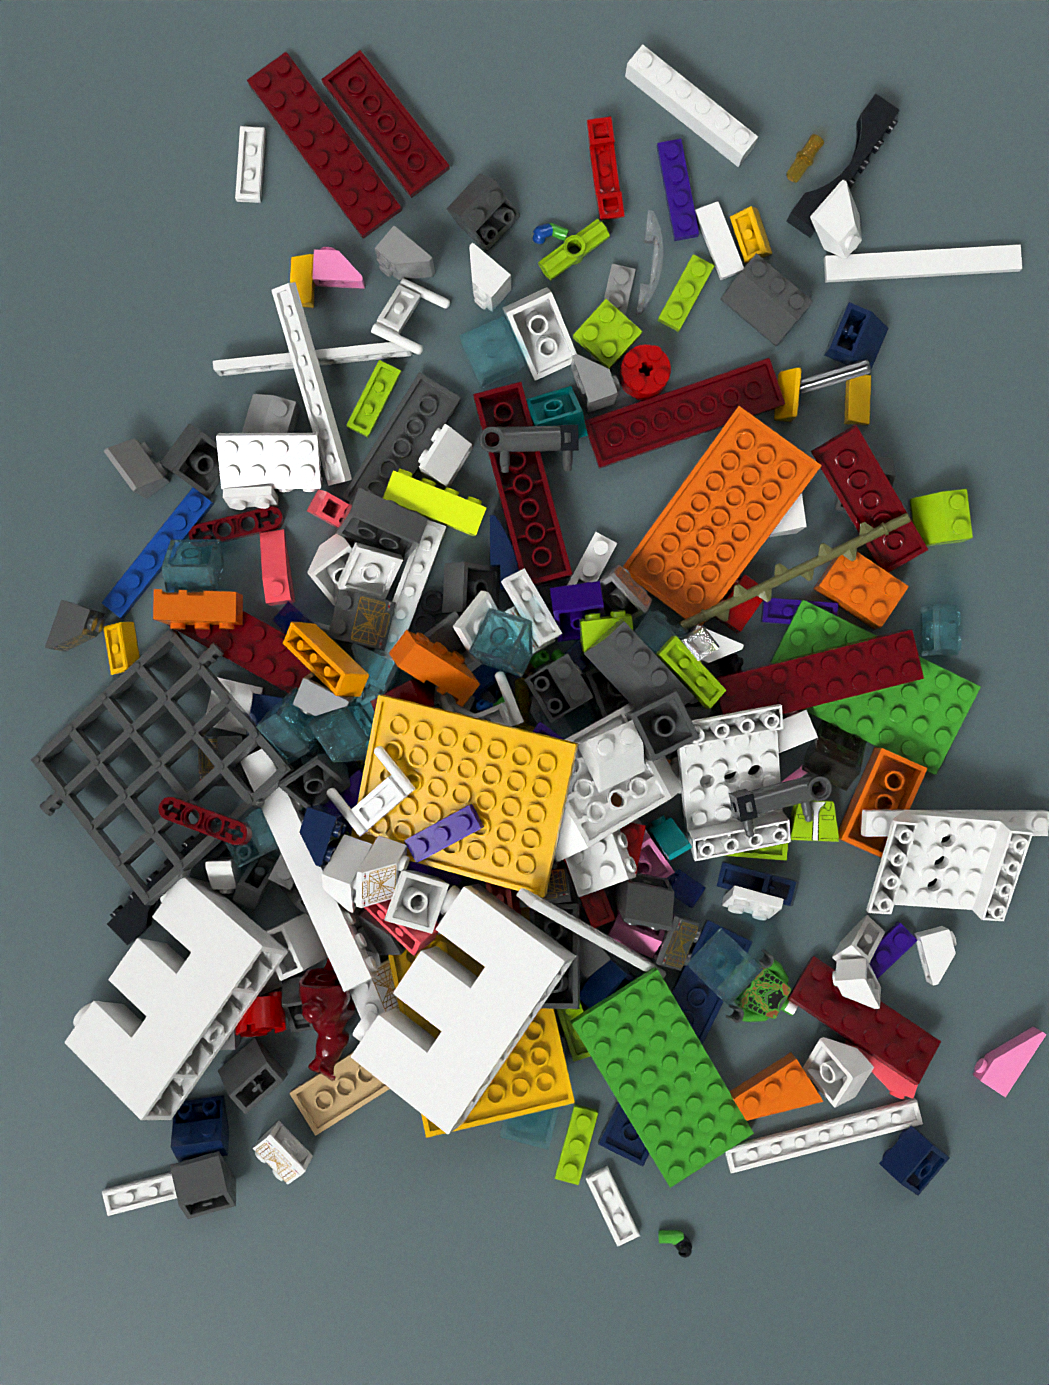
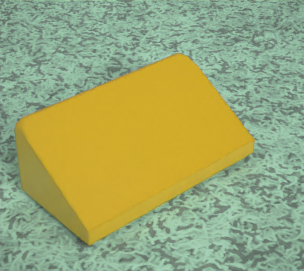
[730,206,772,263]
[290,254,315,308]
[774,368,801,422]
[844,375,871,425]
[104,622,140,675]

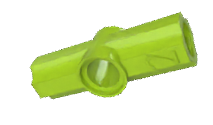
[538,219,610,281]

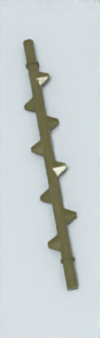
[679,513,911,631]

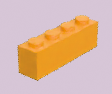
[283,622,369,697]

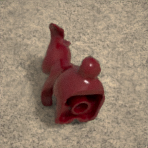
[299,968,356,1081]

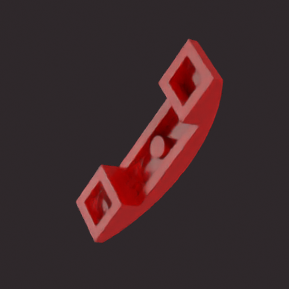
[587,116,625,221]

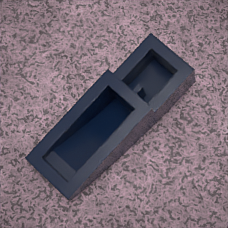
[490,515,519,592]
[717,862,799,906]

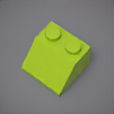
[909,489,973,546]
[579,610,633,652]

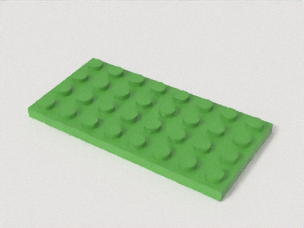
[770,600,981,775]
[570,967,754,1188]

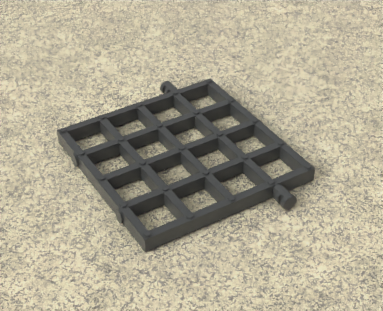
[31,629,296,905]

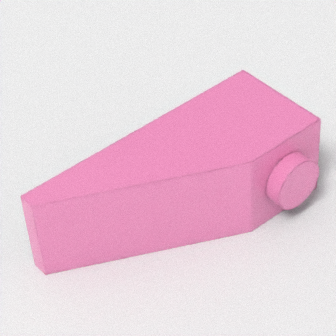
[973,1027,1047,1098]

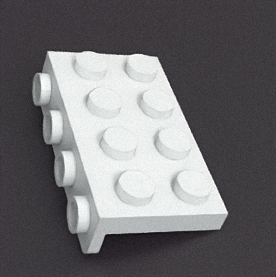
[216,433,323,492]
[565,829,637,897]

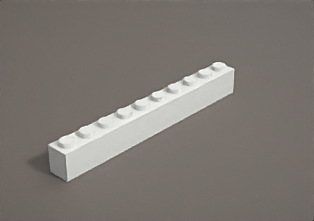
[241,749,378,992]

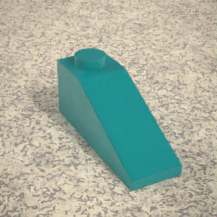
[648,815,692,860]

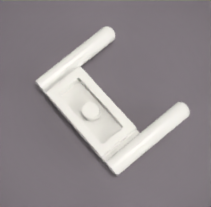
[371,278,450,355]
[439,671,524,727]
[326,746,416,836]

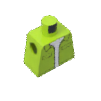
[790,785,839,842]

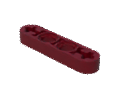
[189,506,284,548]
[158,797,252,846]

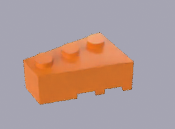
[153,589,243,630]
[389,630,480,707]
[729,1052,824,1121]

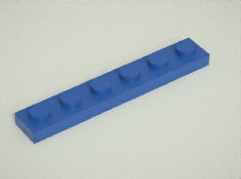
[102,488,214,619]

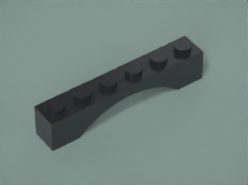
[786,93,900,238]
[107,818,238,945]

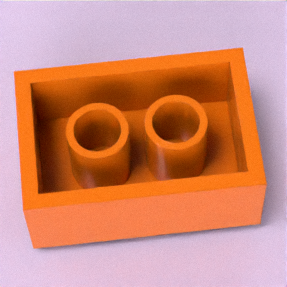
[813,552,909,630]

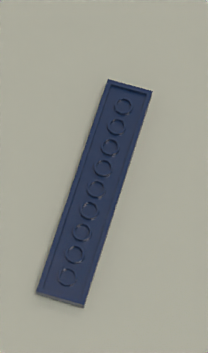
[598,919,752,1167]

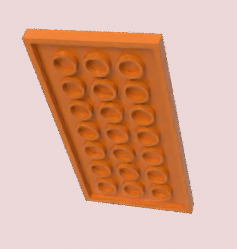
[623,406,822,627]

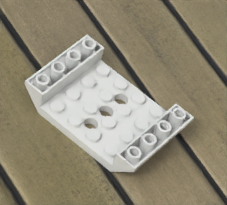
[554,703,682,862]
[677,704,791,861]
[866,809,1033,921]

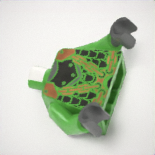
[726,949,798,1023]

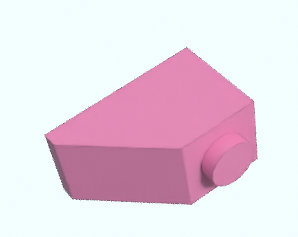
[313,247,365,289]

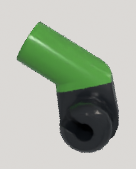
[658,1230,692,1258]

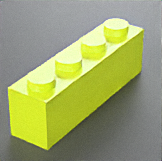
[382,469,487,536]

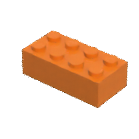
[838,747,928,858]

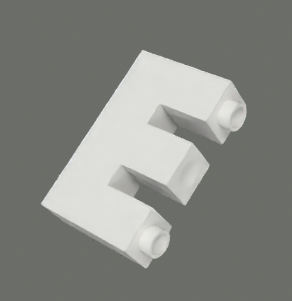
[64,876,288,1120]
[351,884,576,1134]

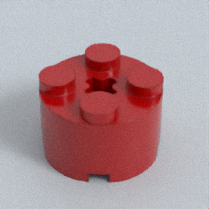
[619,344,671,401]
[235,992,287,1037]

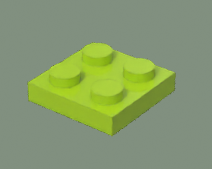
[572,299,643,370]

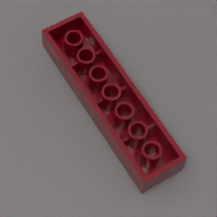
[473,382,572,587]
[715,629,924,715]

